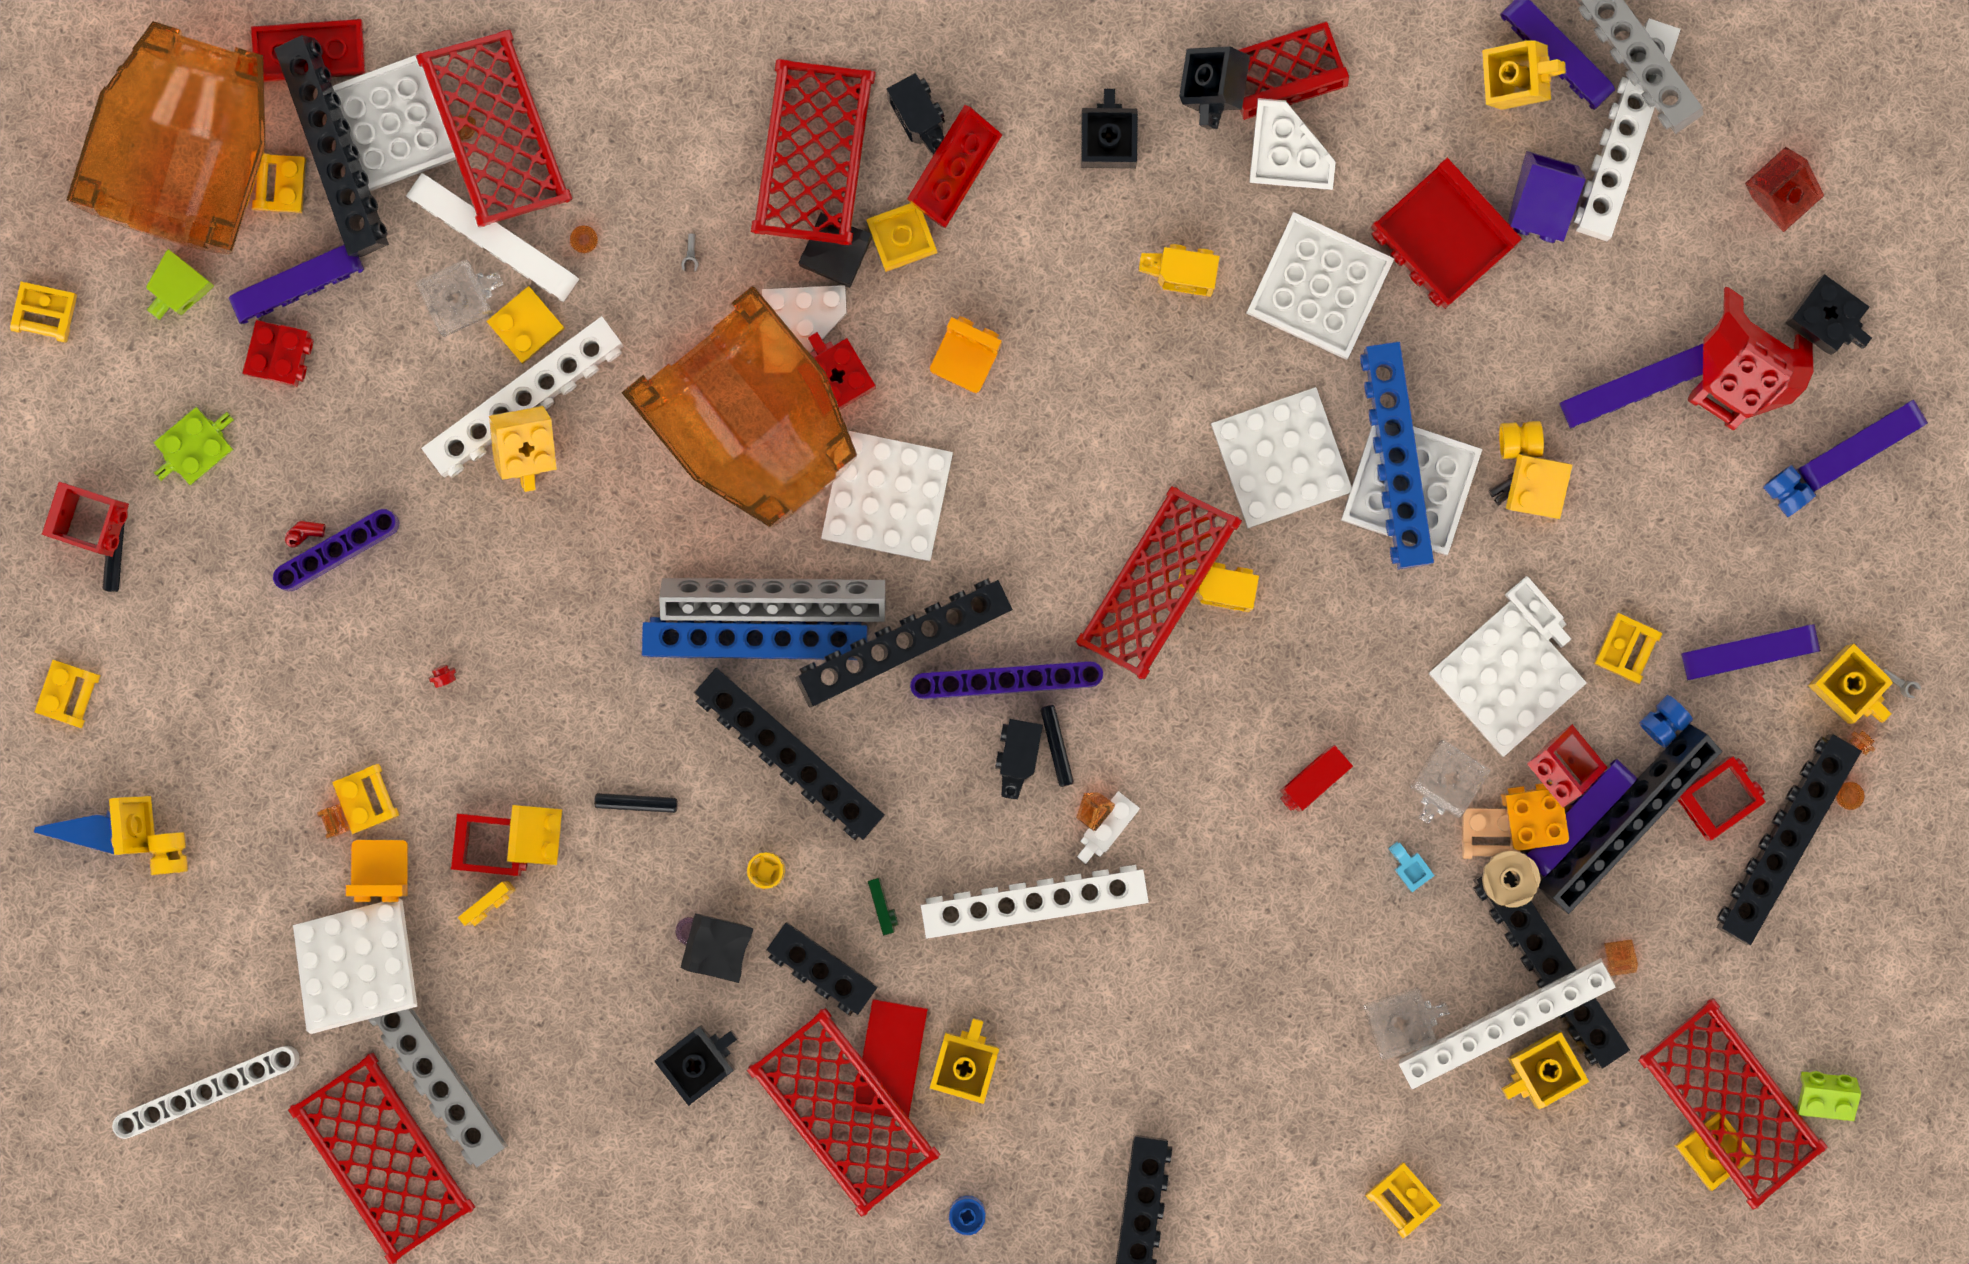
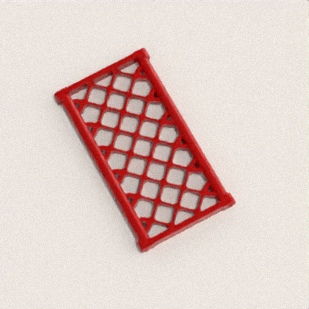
[416,30,573,227]
[751,59,876,245]
[1075,486,1242,680]
[1638,998,1828,1210]
[746,1008,941,1217]
[288,1052,475,1264]

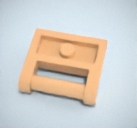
[1462,809,1520,859]

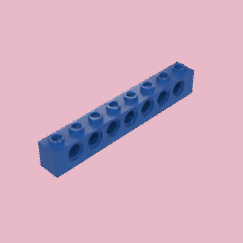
[1360,342,1434,570]
[642,617,868,660]

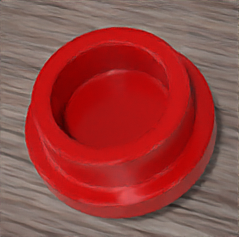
[428,665,456,688]

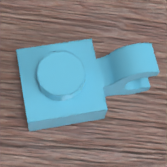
[1388,842,1435,892]

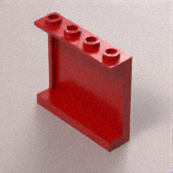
[1371,157,1522,309]

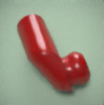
[285,521,325,548]

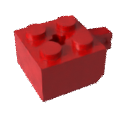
[799,332,876,417]

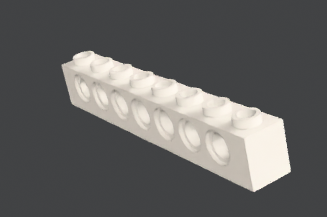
[1574,18,1681,241]
[421,316,624,478]
[921,865,1149,939]
[1399,958,1616,1089]

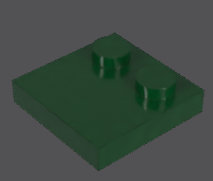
[868,878,899,936]

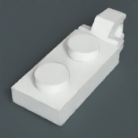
[1505,576,1571,648]
[1077,791,1140,864]

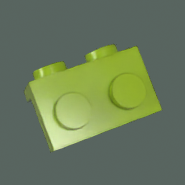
[1797,1071,1861,1121]

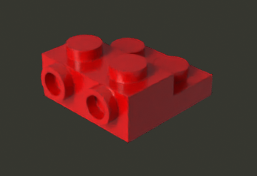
[242,320,314,387]

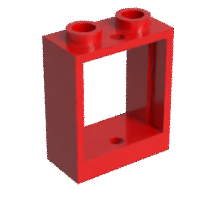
[41,482,129,557]
[1527,724,1608,808]
[1280,745,1353,812]
[1677,756,1766,841]
[451,813,528,876]

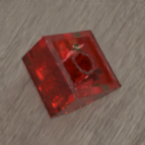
[1745,147,1824,232]

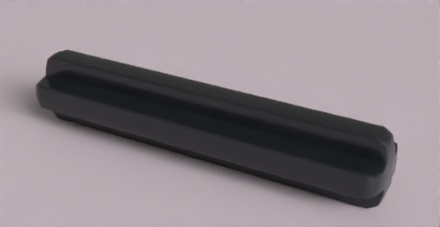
[102,523,125,592]
[1040,705,1074,787]
[594,793,678,813]

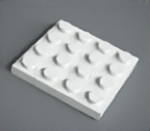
[333,52,456,191]
[1246,212,1394,360]
[1211,387,1352,529]
[1341,422,1482,556]
[821,430,953,561]
[1428,601,1586,757]
[293,898,417,1034]

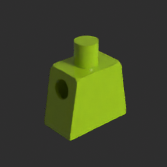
[146,249,215,320]

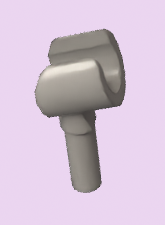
[681,234,699,272]
[1883,669,1921,698]

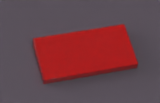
[251,19,366,82]
[907,105,1003,228]
[855,999,928,1118]

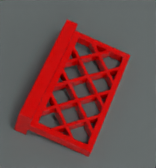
[1239,21,1349,120]

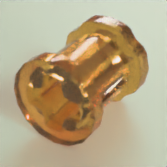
[317,804,350,839]

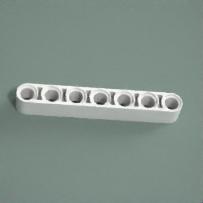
[406,173,579,302]
[112,1046,300,1139]

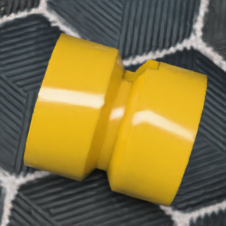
[1499,421,1544,459]
[147,832,188,875]
[747,852,785,889]

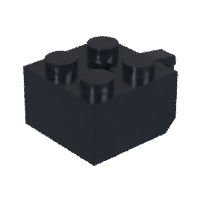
[1179,46,1250,130]
[886,73,945,155]
[1081,89,1138,169]
[1785,274,1872,355]
[995,719,1043,800]
[654,1025,738,1106]

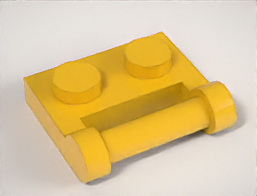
[252,153,306,213]
[10,281,77,343]
[1594,613,1663,685]
[34,660,101,728]
[332,764,400,834]
[1365,1162,1441,1238]

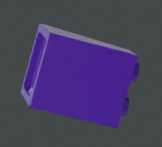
[1508,151,1586,243]

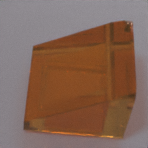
[1076,792,1115,831]
[1604,939,1638,976]

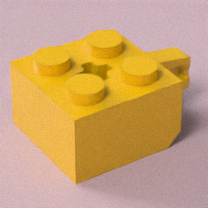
[1482,41,1566,110]
[1139,244,1220,297]
[489,406,557,492]
[1178,562,1259,613]
[1807,644,1893,724]
[930,1018,999,1104]
[1501,1031,1589,1109]

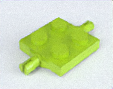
[153,407,234,485]

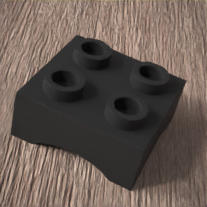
[798,212,872,288]
[680,913,753,983]

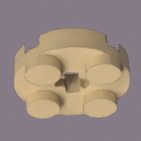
[1482,851,1540,907]

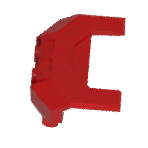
[1688,287,1814,430]

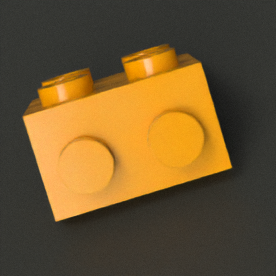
[930,316,1002,393]
[1501,782,1569,851]
[346,840,408,902]

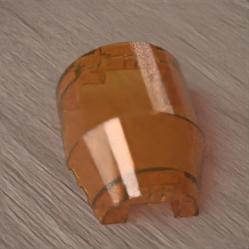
[66,21,266,255]
[621,285,857,528]

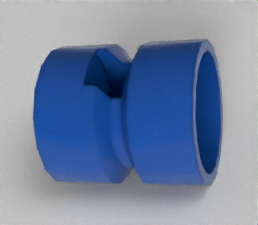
[1763,465,1816,518]
[1639,695,1693,748]
[949,1195,986,1235]

